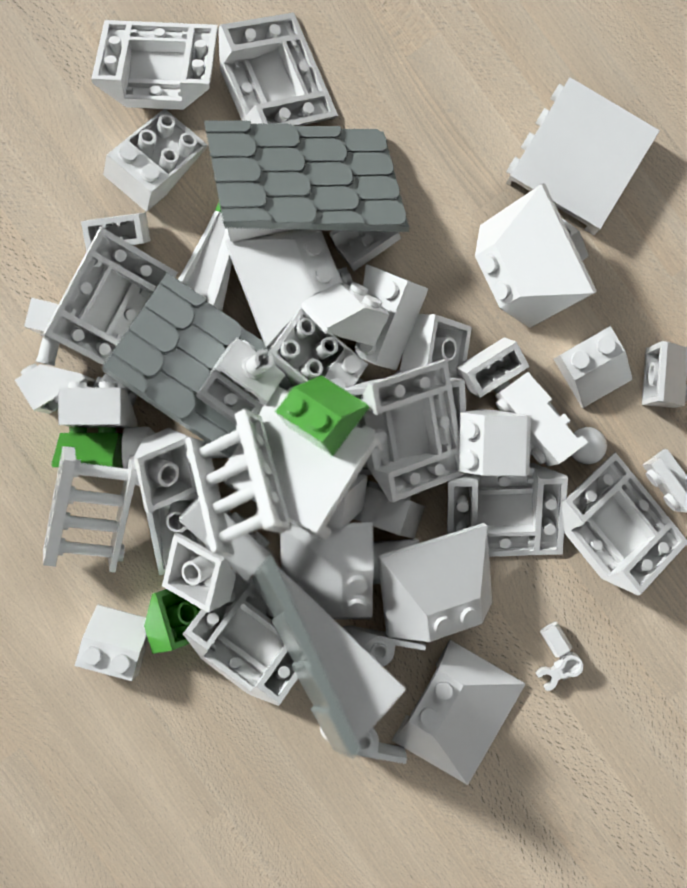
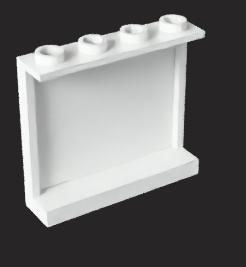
[506,77,660,235]
[223,386,384,541]

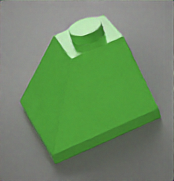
[144,589,201,654]

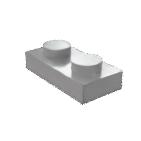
[196,370,264,426]

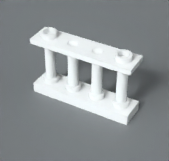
[185,409,291,557]
[43,446,139,572]

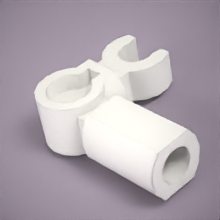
[536,622,583,691]

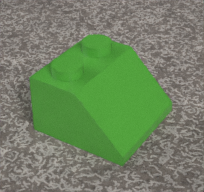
[275,375,370,457]
[52,427,123,468]

